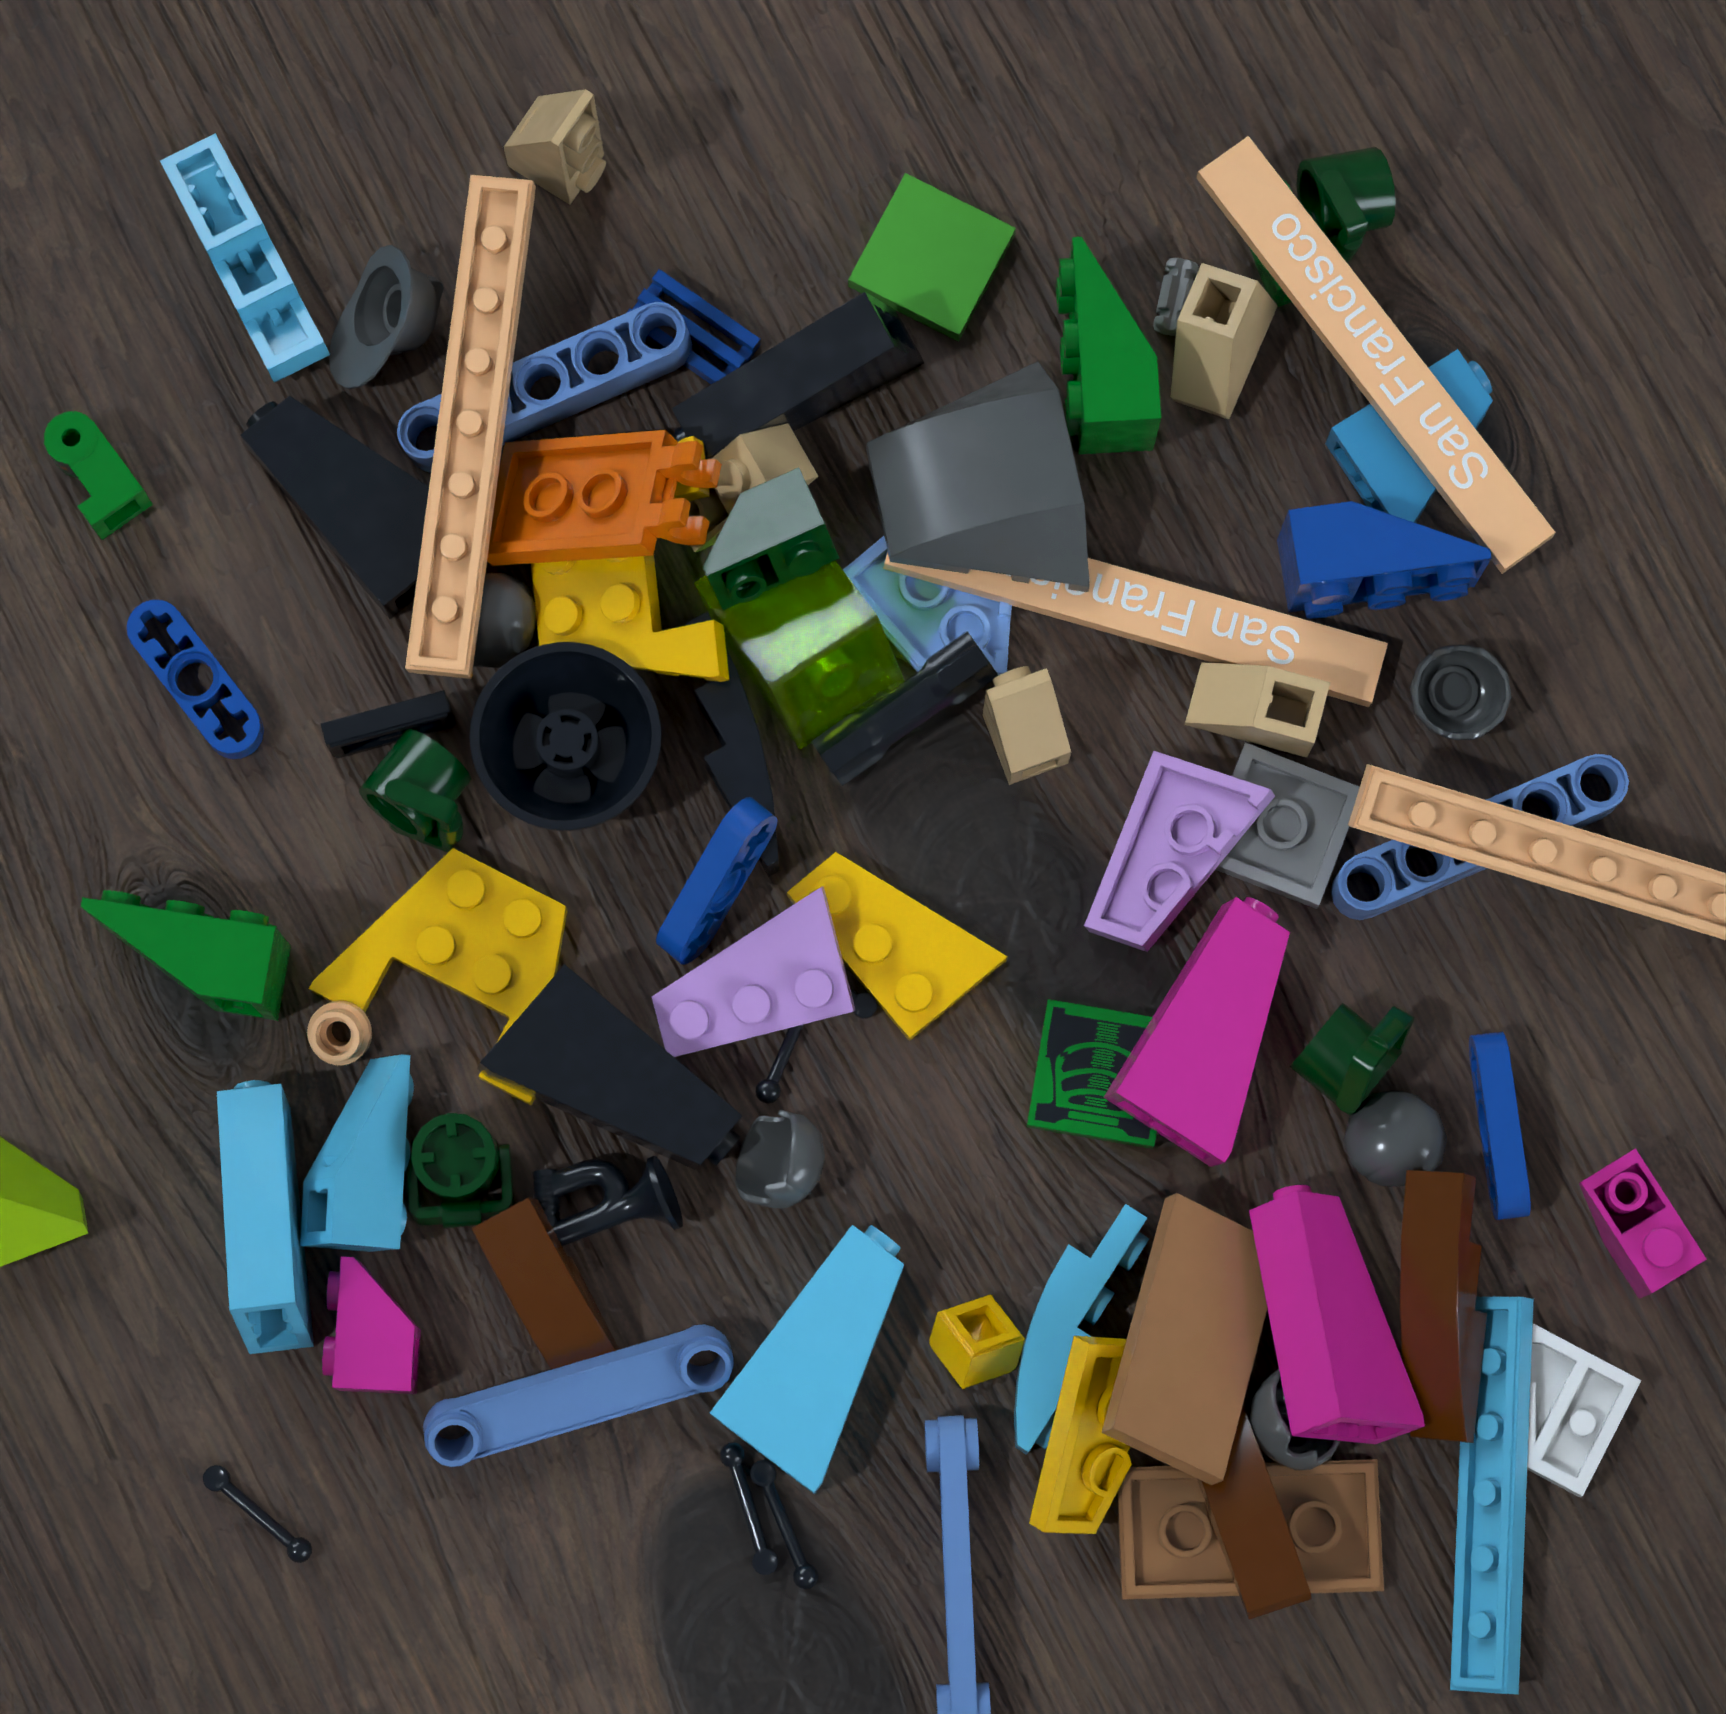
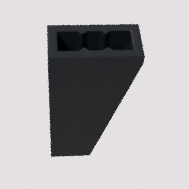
[672,292,924,459]
[240,396,429,619]
[477,964,742,1170]

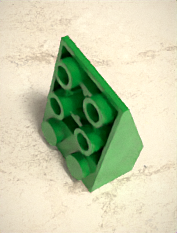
[1056,236,1161,455]
[81,890,291,1021]

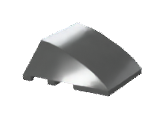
[866,361,1090,592]

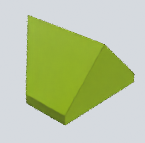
[0,1136,88,1267]

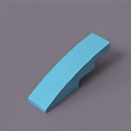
[160,133,330,383]

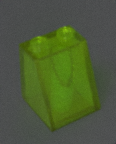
[694,561,905,750]

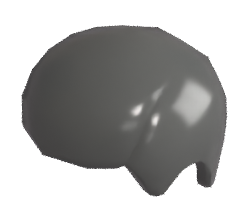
[473,572,537,668]
[1409,645,1512,740]
[1344,1090,1447,1187]
[735,1109,825,1209]
[1249,1369,1340,1471]

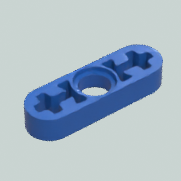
[127,600,264,759]
[656,797,778,965]
[1469,1031,1531,1220]

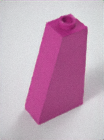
[1103,897,1290,1167]
[1249,1185,1425,1444]

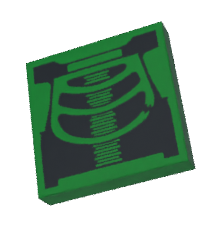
[1026,999,1157,1149]

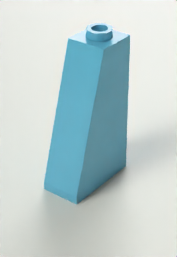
[217,1080,314,1354]
[710,1225,904,1494]

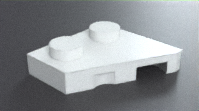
[1527,1324,1641,1497]

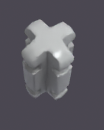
[1153,258,1199,336]

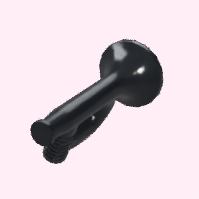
[533,1156,683,1246]

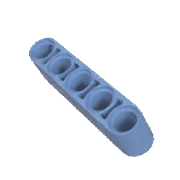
[397,302,692,472]
[1331,754,1629,920]

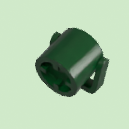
[1296,147,1396,263]
[359,729,471,852]
[1290,1003,1415,1116]
[407,1113,514,1228]

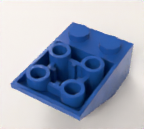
[1277,501,1492,618]

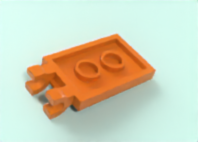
[487,430,722,566]

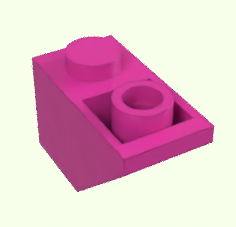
[1579,1148,1707,1299]
[322,1256,421,1394]

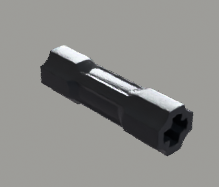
[811,631,999,786]

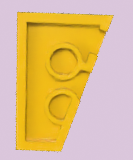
[787,852,1008,1041]
[1029,1336,1132,1534]

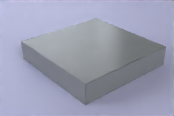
[1215,743,1360,909]

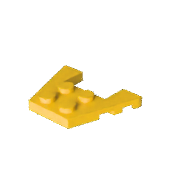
[531,436,730,682]
[309,848,567,1105]

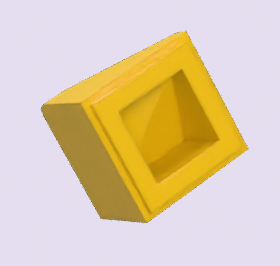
[929,1294,1025,1389]

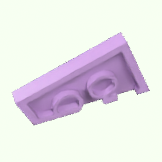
[1084,751,1275,952]
[652,886,855,1057]

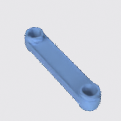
[423,1324,734,1467]
[925,1415,991,1714]

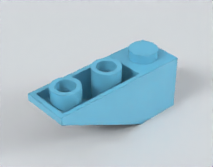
[300,1054,414,1252]

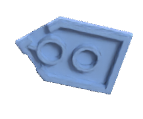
[835,536,1012,675]

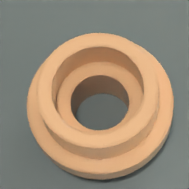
[307,1001,372,1065]

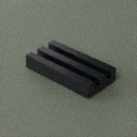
[321,690,455,759]

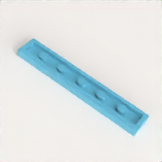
[1450,1297,1534,1695]

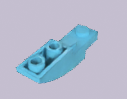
[1014,1204,1150,1454]

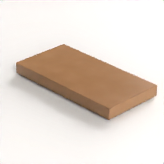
[1101,1193,1267,1485]
[1117,1459,1384,1600]

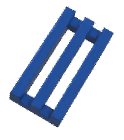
[626,269,761,384]

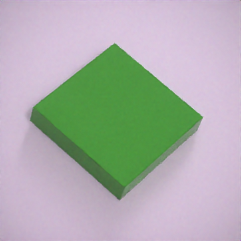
[848,173,1016,342]

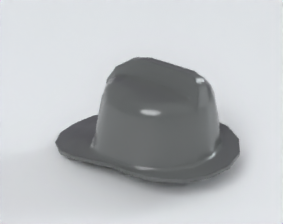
[329,245,444,389]

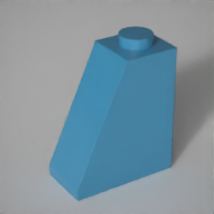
[1325,349,1493,523]

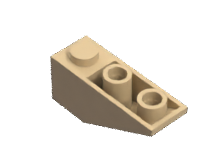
[504,89,606,205]

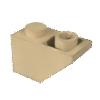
[1170,263,1278,419]
[689,423,819,552]
[1185,662,1330,757]
[983,666,1071,785]

